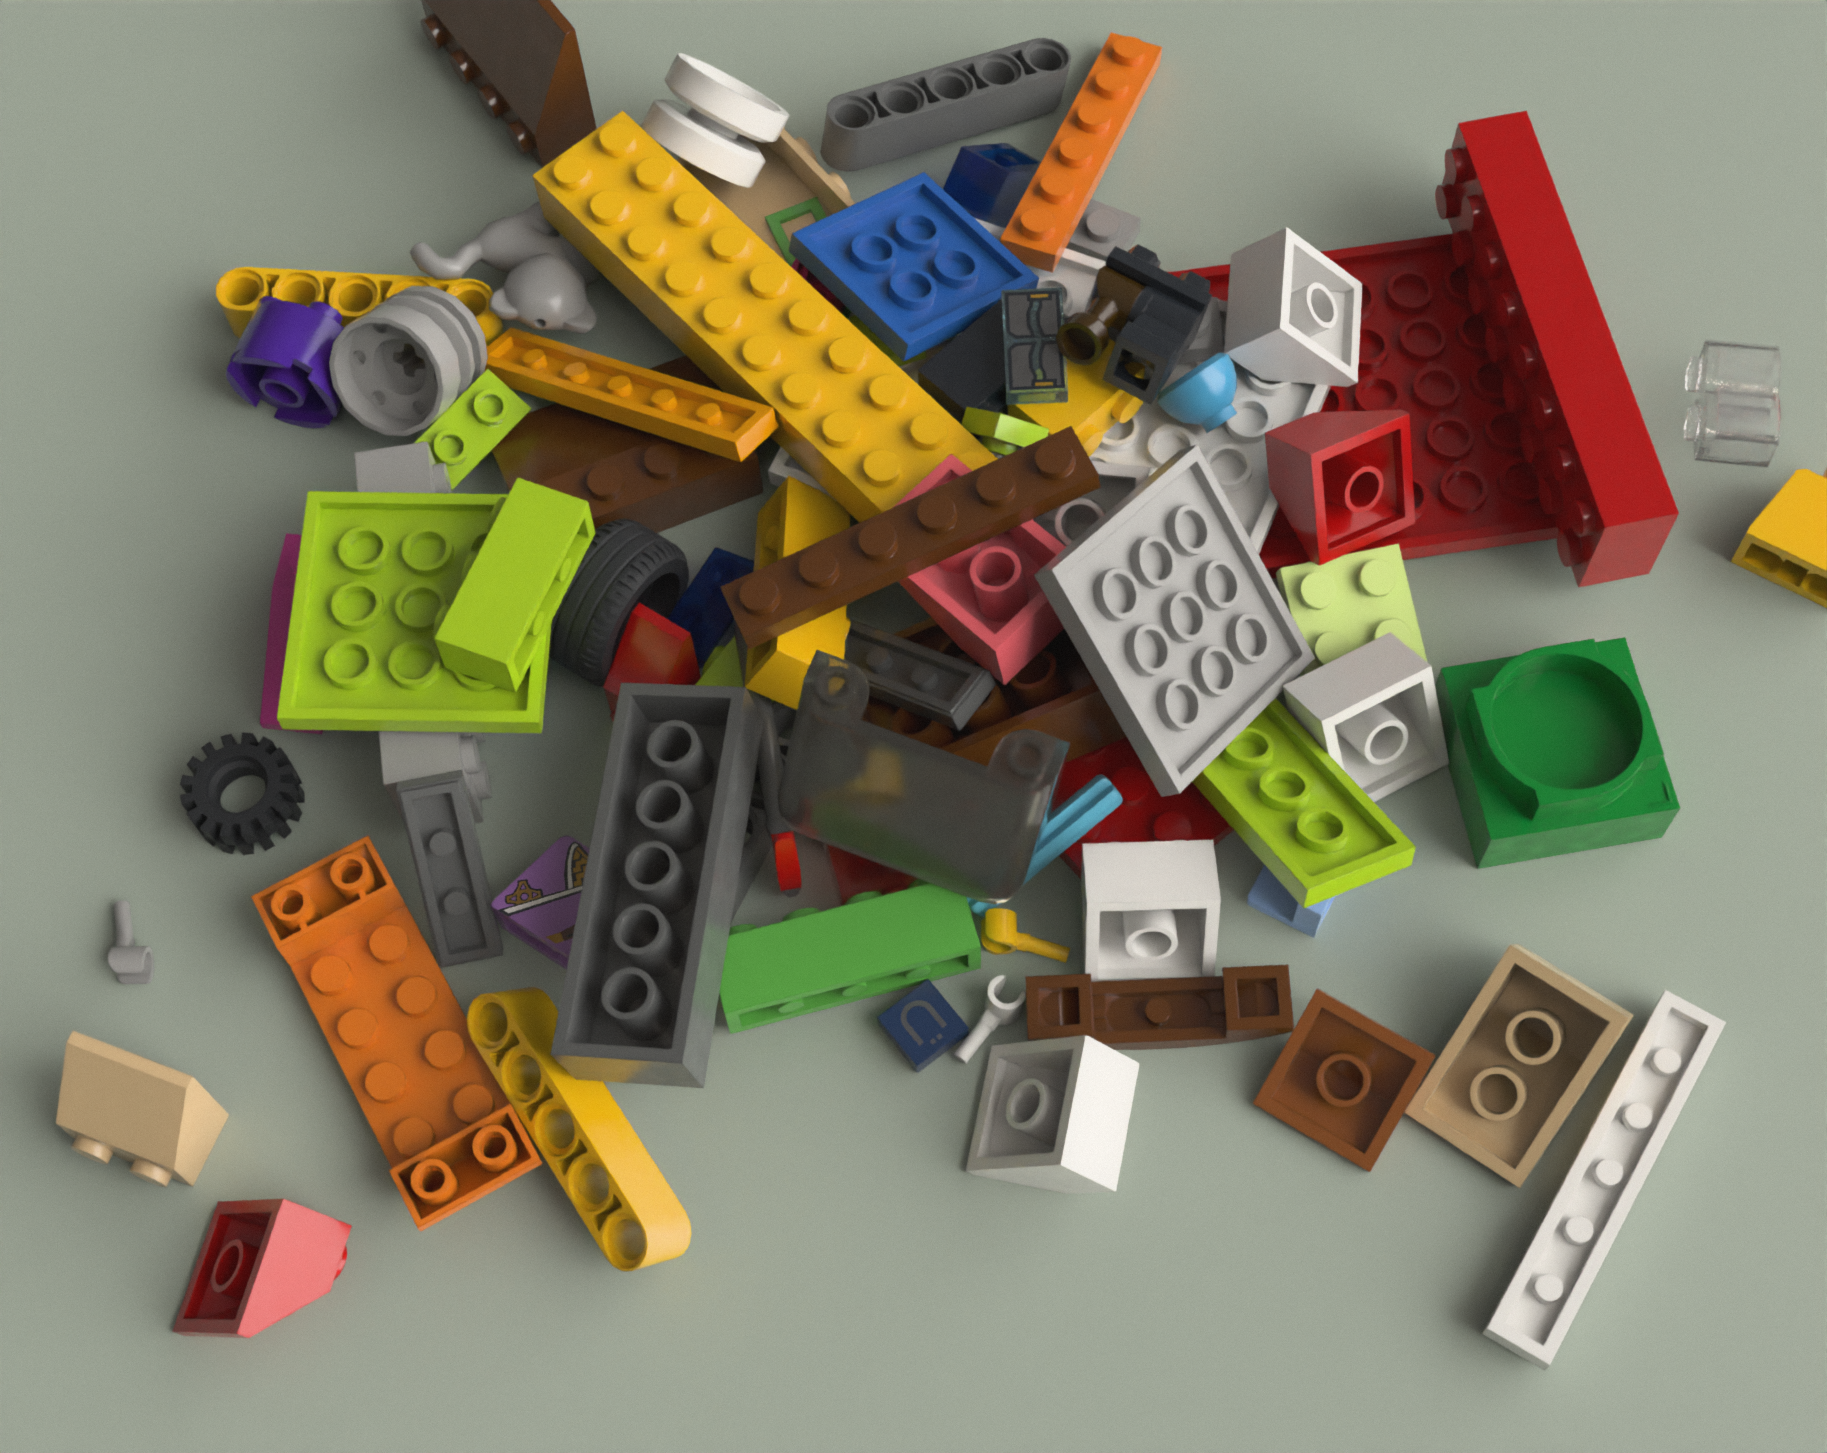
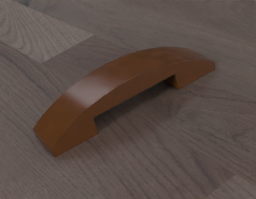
[1025,964,1294,1050]

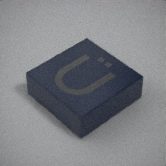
[877,979,969,1073]

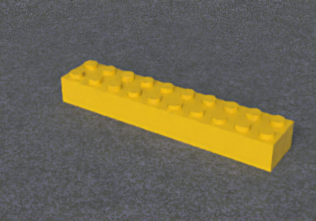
[532,111,998,523]

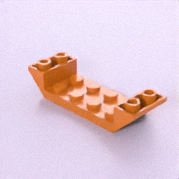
[251,835,543,1232]

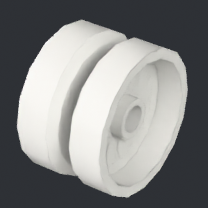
[641,53,790,188]

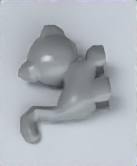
[410,202,600,334]

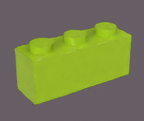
[433,477,595,693]

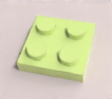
[1276,544,1427,677]

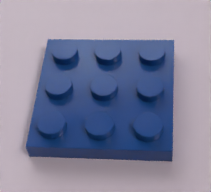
[789,172,1039,362]

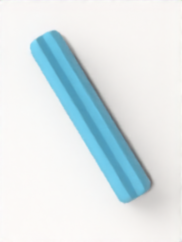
[963,774,1123,917]

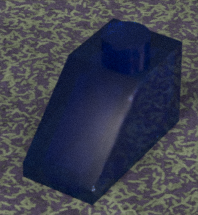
[943,143,1041,228]

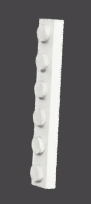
[1482,990,1726,1370]

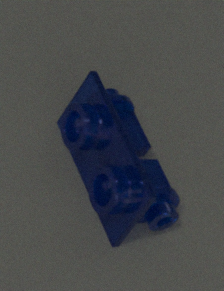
[667,547,754,669]

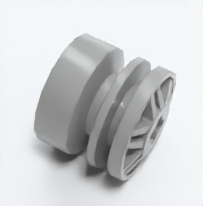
[329,286,488,436]

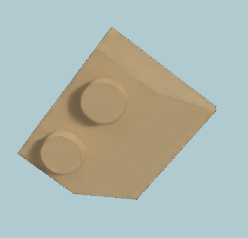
[56,1031,229,1188]

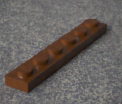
[720,426,1101,649]

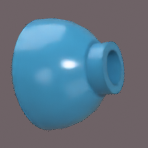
[1157,352,1237,433]

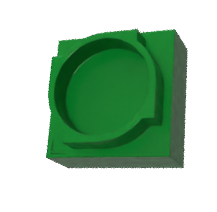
[1435,637,1680,869]

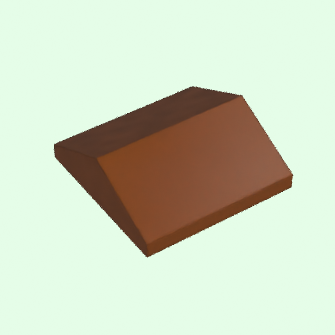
[1253,988,1436,1172]

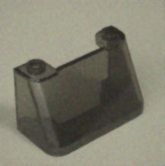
[778,650,1070,904]

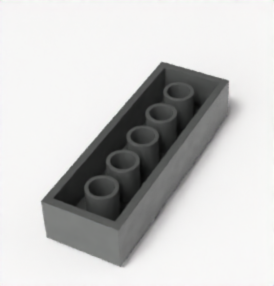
[551,683,764,1088]

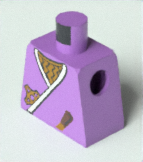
[490,835,590,970]

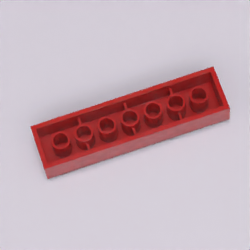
[1435,110,1679,588]

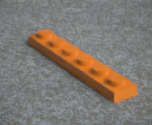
[1000,32,1163,273]

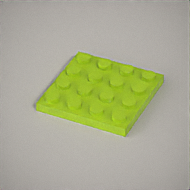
[277,491,552,733]

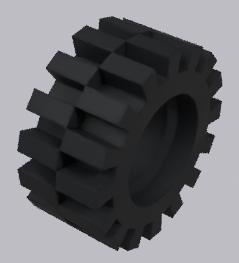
[180,732,305,855]

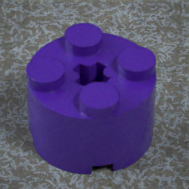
[225,296,344,428]

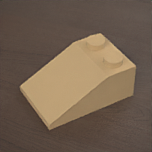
[1404,944,1634,1188]

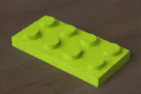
[1192,698,1416,909]

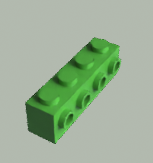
[719,875,981,1034]

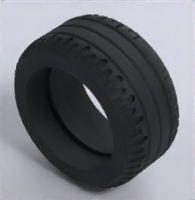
[549,518,689,687]

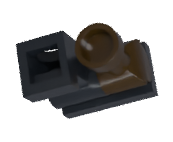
[1056,244,1212,405]

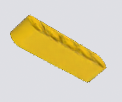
[216,267,504,347]
[467,987,691,1271]

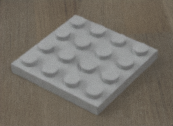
[1034,444,1315,797]

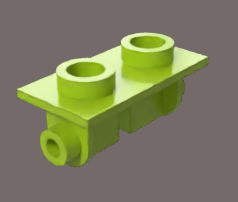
[414,369,531,491]

